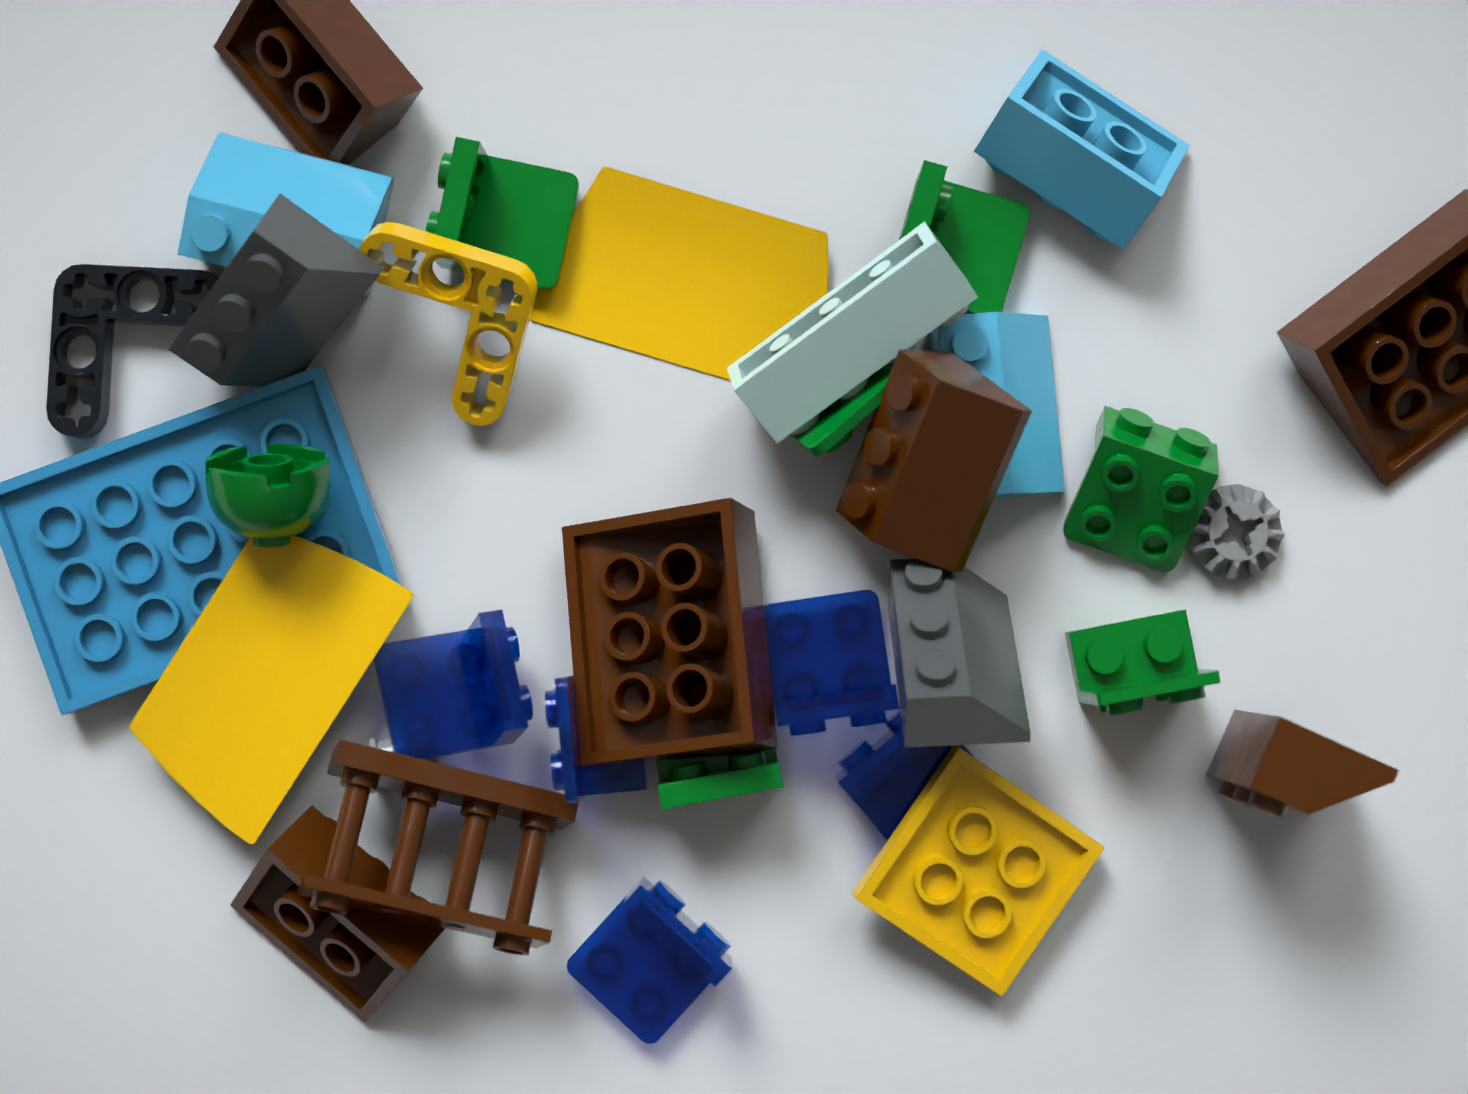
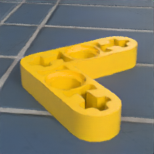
[359,222,537,426]

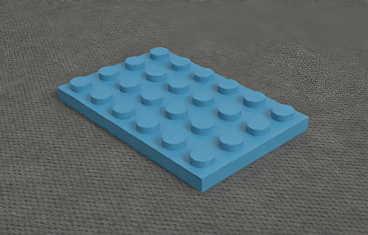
[0,365,404,715]

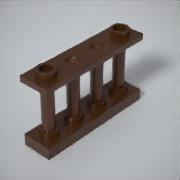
[297,739,580,956]

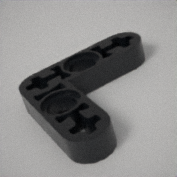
[46,264,219,439]

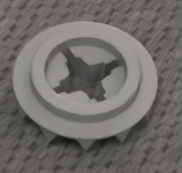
[1188,484,1285,580]

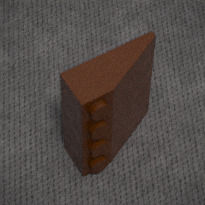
[1276,189,1468,486]
[562,498,778,767]

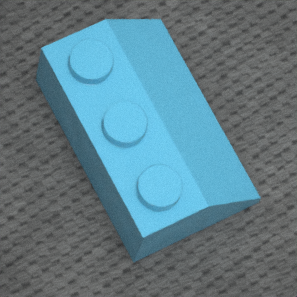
[973,49,1190,250]
[177,133,395,295]
[930,312,1065,499]

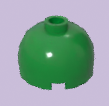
[205,444,330,547]

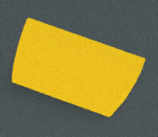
[530,167,829,381]
[129,536,413,845]

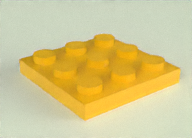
[852,745,1105,997]

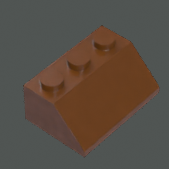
[213,0,423,165]
[835,350,1032,572]
[1206,709,1399,818]
[230,805,445,1022]

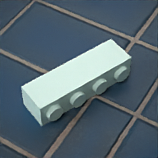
[727,221,978,443]

